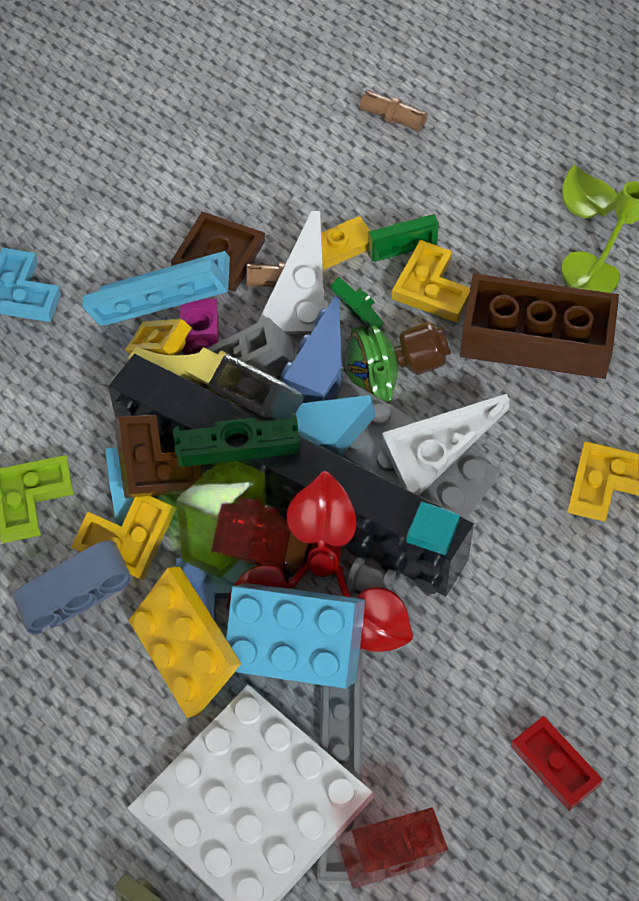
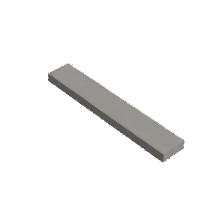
[318,649,363,884]

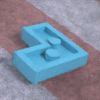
[0,248,61,322]

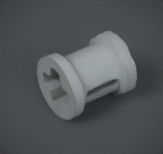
[346,557,396,593]

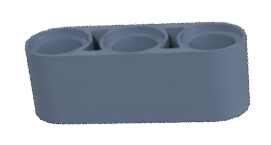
[13,541,132,635]

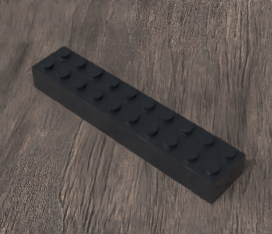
[108,353,474,597]

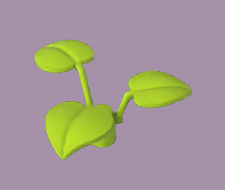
[561,164,639,293]

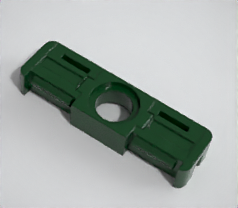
[173,413,300,467]

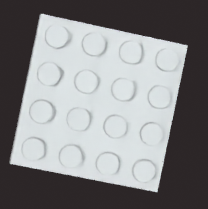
[128,685,374,901]

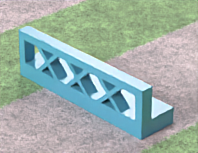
[82,251,230,325]

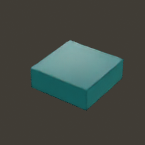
[406,501,460,556]

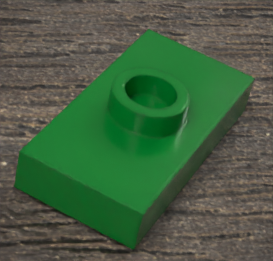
[368,214,439,262]
[330,277,384,328]

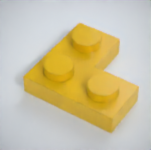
[391,240,470,323]
[567,441,639,522]
[71,496,177,580]

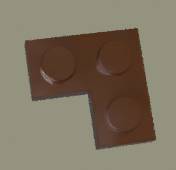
[114,415,205,498]

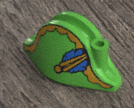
[344,326,399,403]

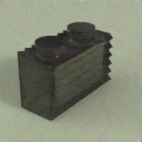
[209,354,304,421]

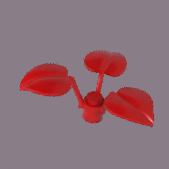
[227,471,414,652]

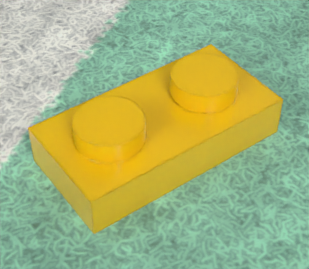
[125,319,192,355]

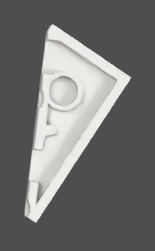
[258,211,324,335]
[382,394,510,495]

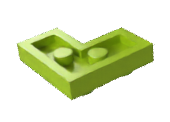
[0,455,74,544]

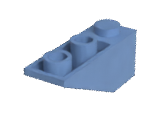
[281,296,342,404]

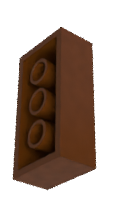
[460,273,619,379]

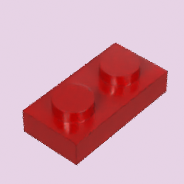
[511,716,603,811]

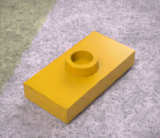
[321,216,370,270]

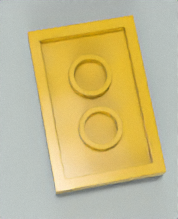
[128,566,242,718]

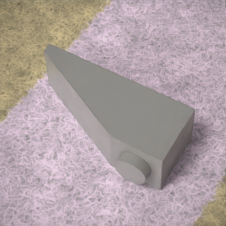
[196,317,295,385]

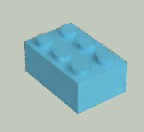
[226,583,365,689]

